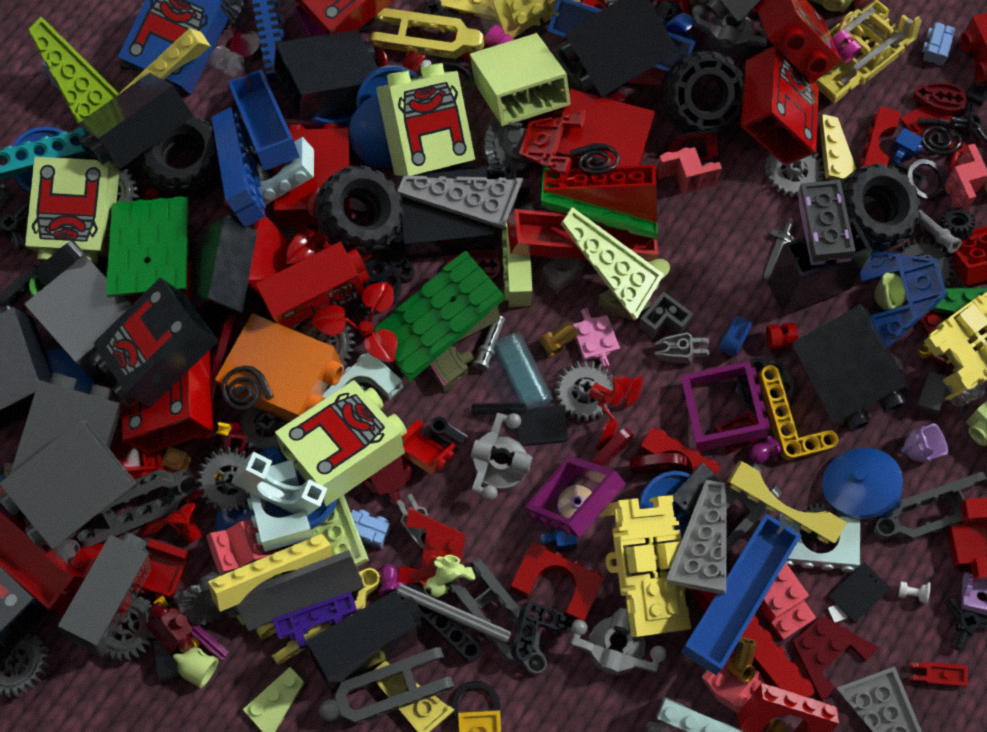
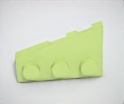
[243,667,304,732]

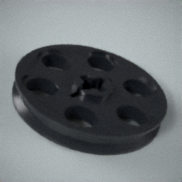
[351,260,402,315]
[735,357,794,414]

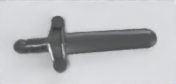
[764,218,796,281]

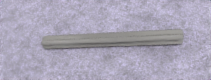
[397,584,511,642]

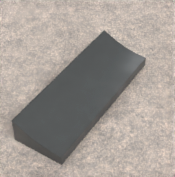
[236,550,364,631]

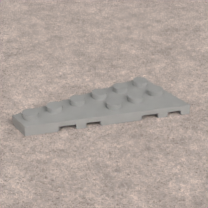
[397,176,523,229]
[666,480,726,595]
[836,667,922,732]

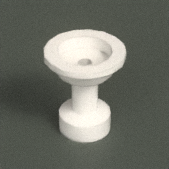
[898,581,930,606]

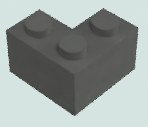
[638,292,694,338]

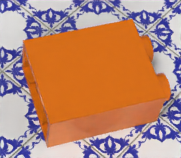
[215,313,344,422]

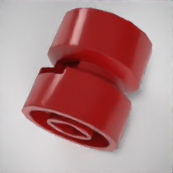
[766,322,798,350]

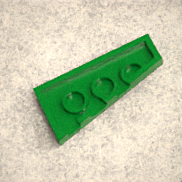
[931,288,987,316]

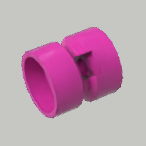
[484,24,515,48]
[833,29,862,64]

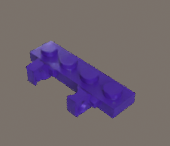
[272,592,358,650]

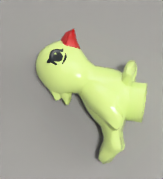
[419,555,475,598]

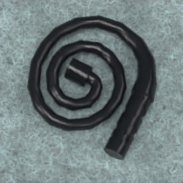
[917,118,962,155]
[570,143,620,174]
[221,365,274,410]

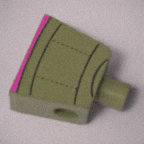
[428,346,474,392]

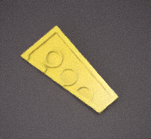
[375,661,454,732]

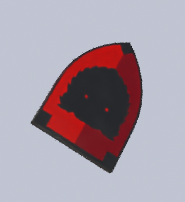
[663,129,720,161]

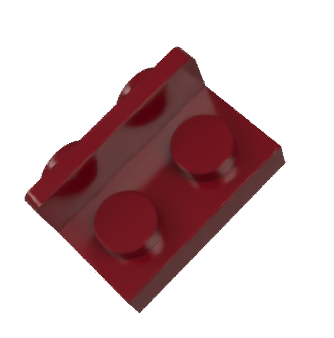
[715,412,761,453]

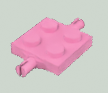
[573,308,620,369]

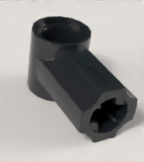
[430,417,468,451]

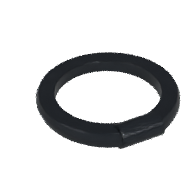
[440,61,474,90]
[906,159,946,201]
[451,681,500,724]

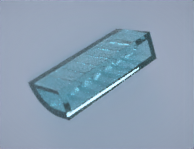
[495,333,554,409]

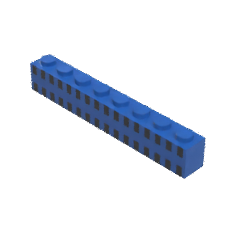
[252,0,285,82]

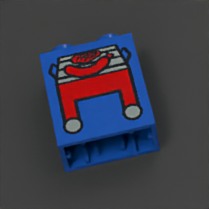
[118,0,228,95]

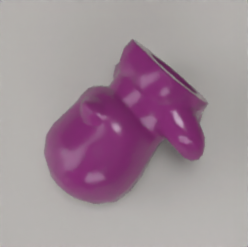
[748,436,782,464]
[378,564,405,597]

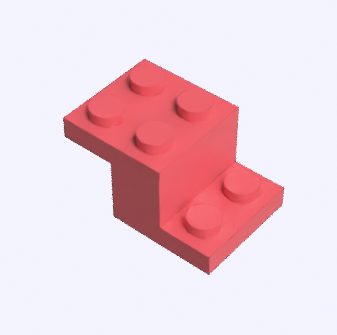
[945,144,987,211]
[656,147,722,194]
[206,519,282,574]
[759,562,816,641]
[702,650,766,716]

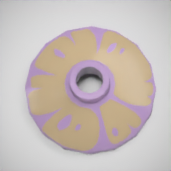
[557,485,592,518]

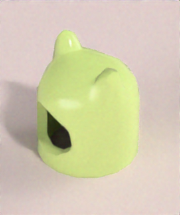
[173,647,219,688]

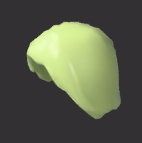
[874,273,906,311]

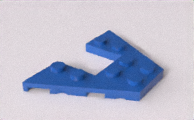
[860,250,947,348]

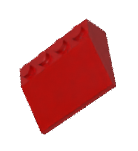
[949,226,987,285]

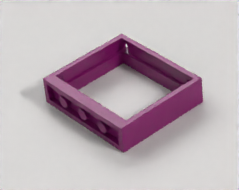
[681,361,770,451]
[524,455,626,538]

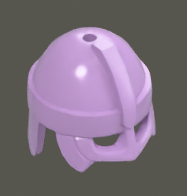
[901,423,948,463]

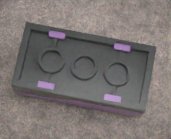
[799,180,855,265]

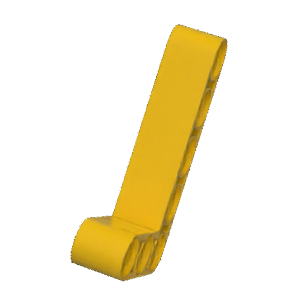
[758,365,838,460]

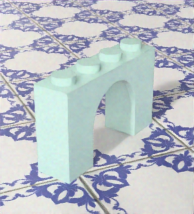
[255,137,314,205]
[323,352,403,400]
[231,452,327,516]
[245,460,313,552]
[777,513,860,572]
[657,697,743,732]

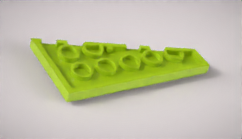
[27,17,119,123]

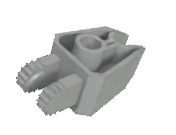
[655,332,709,364]
[396,494,428,549]

